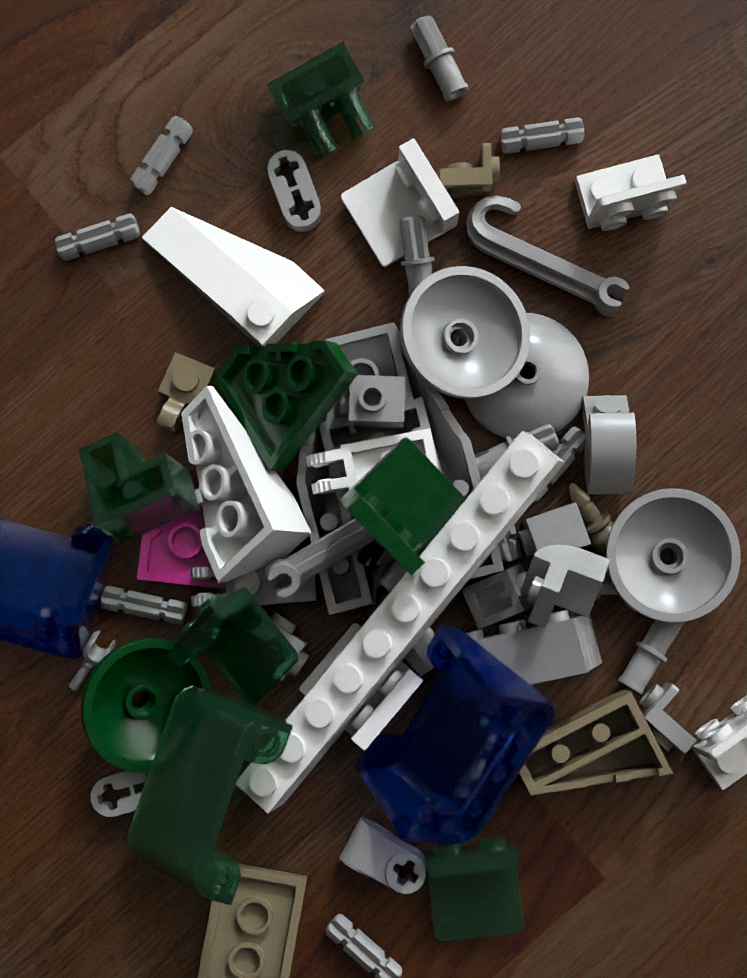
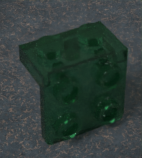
[168,586,298,705]
[425,836,524,941]

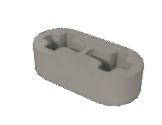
[267,150,322,232]
[90,766,176,817]

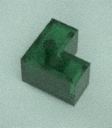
[79,432,199,543]

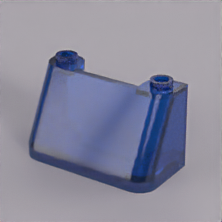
[0,518,116,659]
[354,625,555,845]

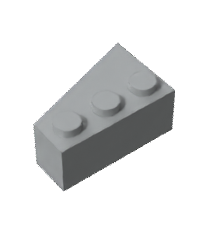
[445,610,602,700]

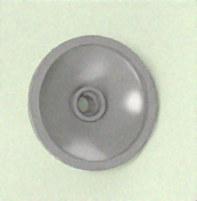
[400,266,530,399]
[463,313,589,439]
[606,488,741,622]

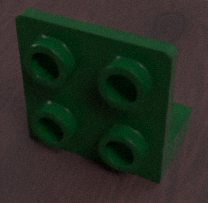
[339,437,466,576]

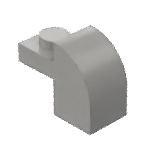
[582,395,637,495]
[521,544,610,628]

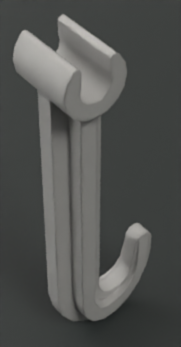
[466,196,629,317]
[264,518,441,598]

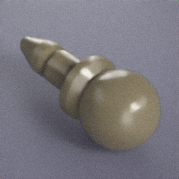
[568,483,614,555]

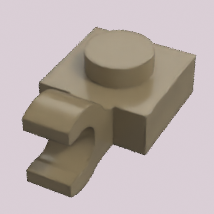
[157,352,216,433]

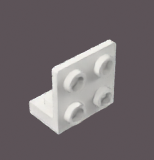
[341,138,460,267]
[574,154,687,231]
[300,623,423,751]
[691,695,747,790]

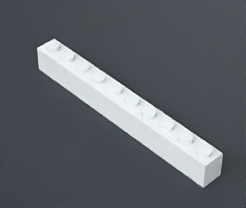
[235,430,565,813]

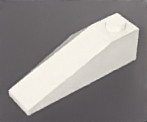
[142,207,325,346]
[181,386,311,582]

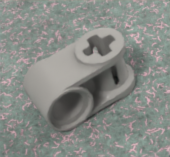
[339,817,427,894]

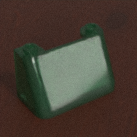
[127,686,293,906]

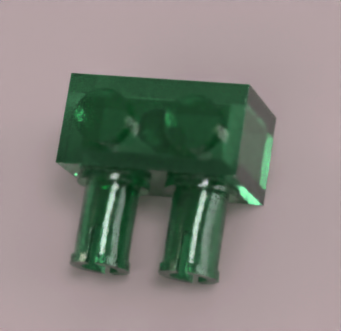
[267,41,376,160]

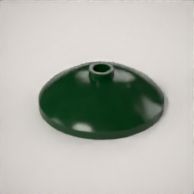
[81,637,212,772]

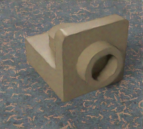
[439,143,500,198]

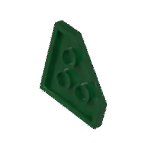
[213,340,358,472]

